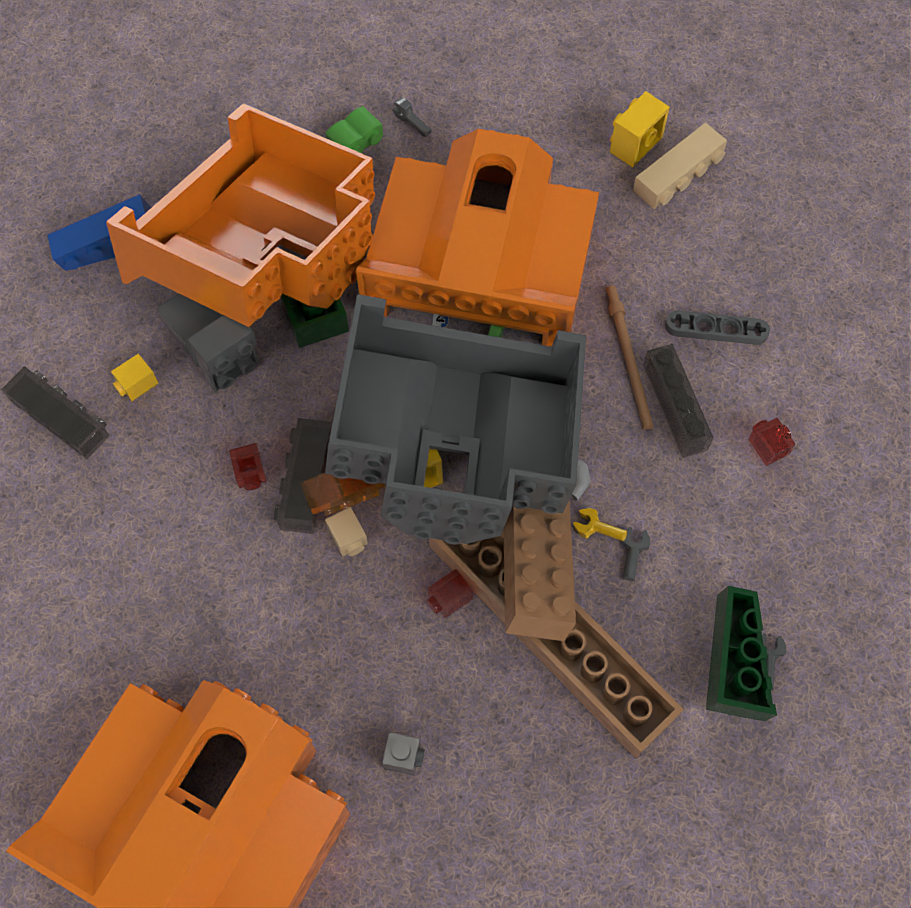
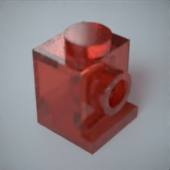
[229,443,267,490]

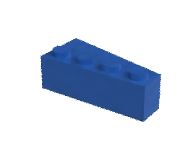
[47,194,152,271]

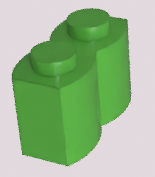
[325,106,383,153]

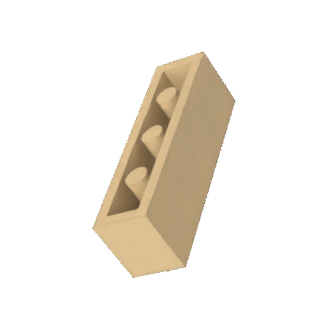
[633,123,727,209]

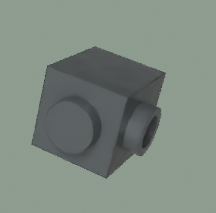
[382,732,425,775]

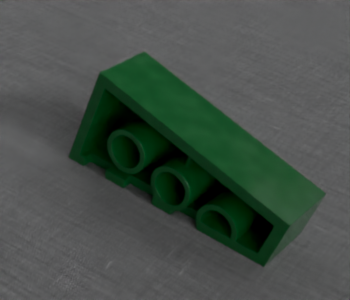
[706,586,777,721]

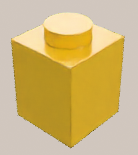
[111,353,159,401]

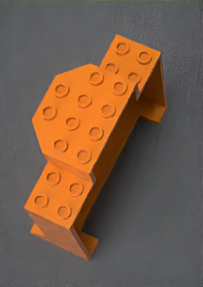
[106,104,375,327]
[356,129,599,347]
[6,680,350,908]

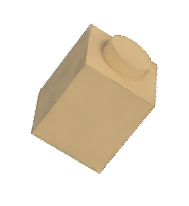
[325,507,368,557]

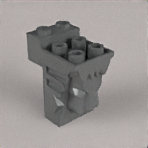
[156,294,259,392]

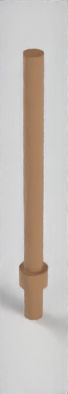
[606,285,654,430]

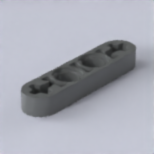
[665,310,770,345]

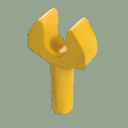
[573,508,627,541]

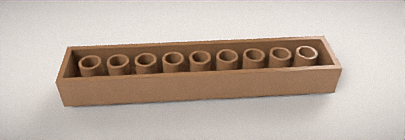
[429,530,684,759]

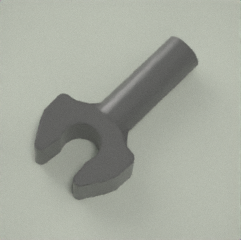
[392,97,432,137]
[620,527,650,581]
[762,633,786,691]

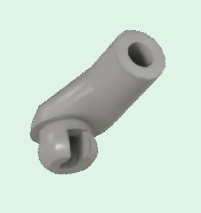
[570,460,591,501]

